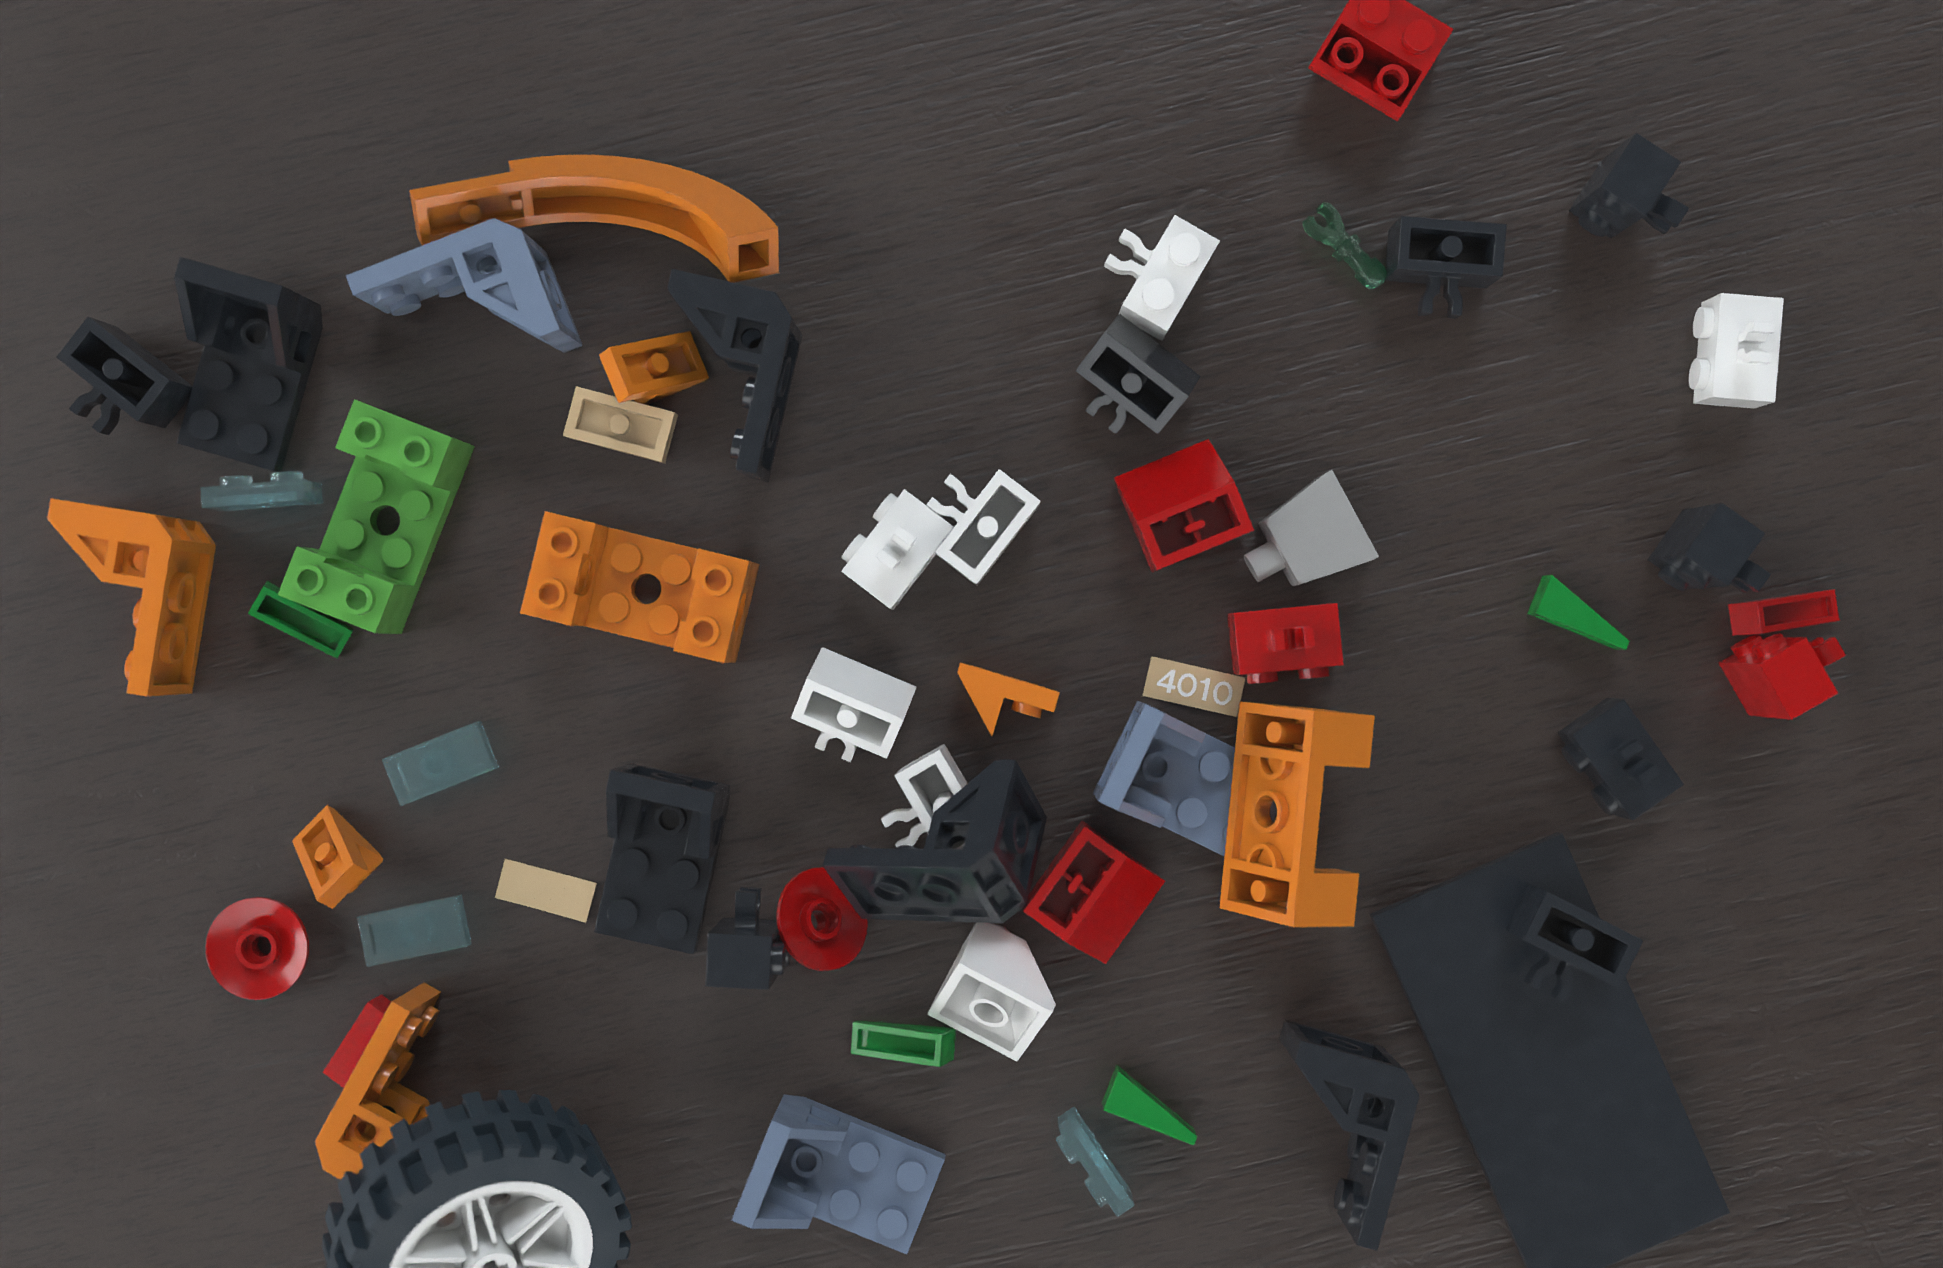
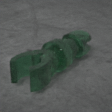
[1302,202,1387,289]

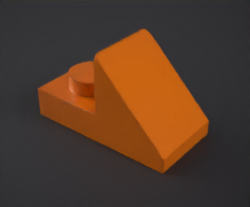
[599,331,709,405]
[957,662,1060,736]
[292,805,383,909]

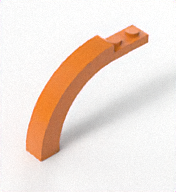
[409,155,779,283]

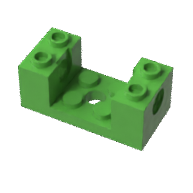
[278,399,475,634]

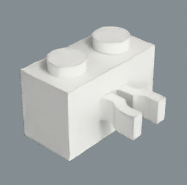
[1104,215,1220,341]
[1689,293,1784,409]
[926,469,1041,586]
[841,489,954,610]
[791,647,916,762]
[881,744,967,849]

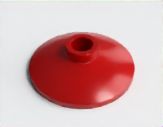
[776,867,868,971]
[205,897,309,1000]

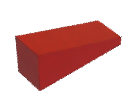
[1728,589,1839,636]
[322,994,391,1088]

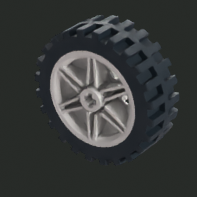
[322,1090,632,1268]

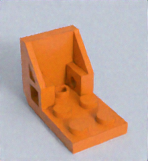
[47,498,216,697]
[315,982,441,1180]

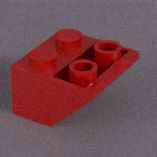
[1308,0,1454,122]
[1113,439,1254,572]
[1023,821,1165,964]

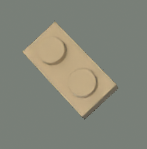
[563,386,678,464]

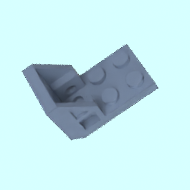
[346,218,583,353]
[1093,701,1277,856]
[732,1094,946,1255]

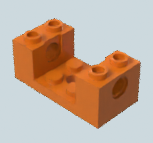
[520,511,760,663]
[1219,701,1375,927]

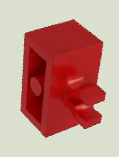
[1227,603,1344,684]
[1719,633,1846,720]

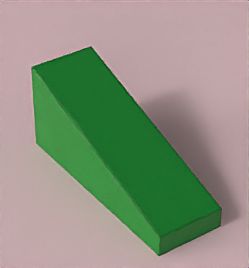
[1527,575,1630,650]
[248,581,353,658]
[851,1021,956,1067]
[1102,1064,1197,1145]

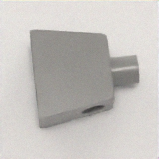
[1244,470,1379,586]

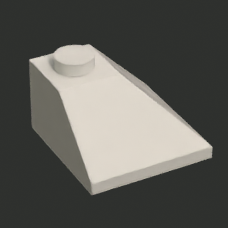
[927,922,1056,1061]

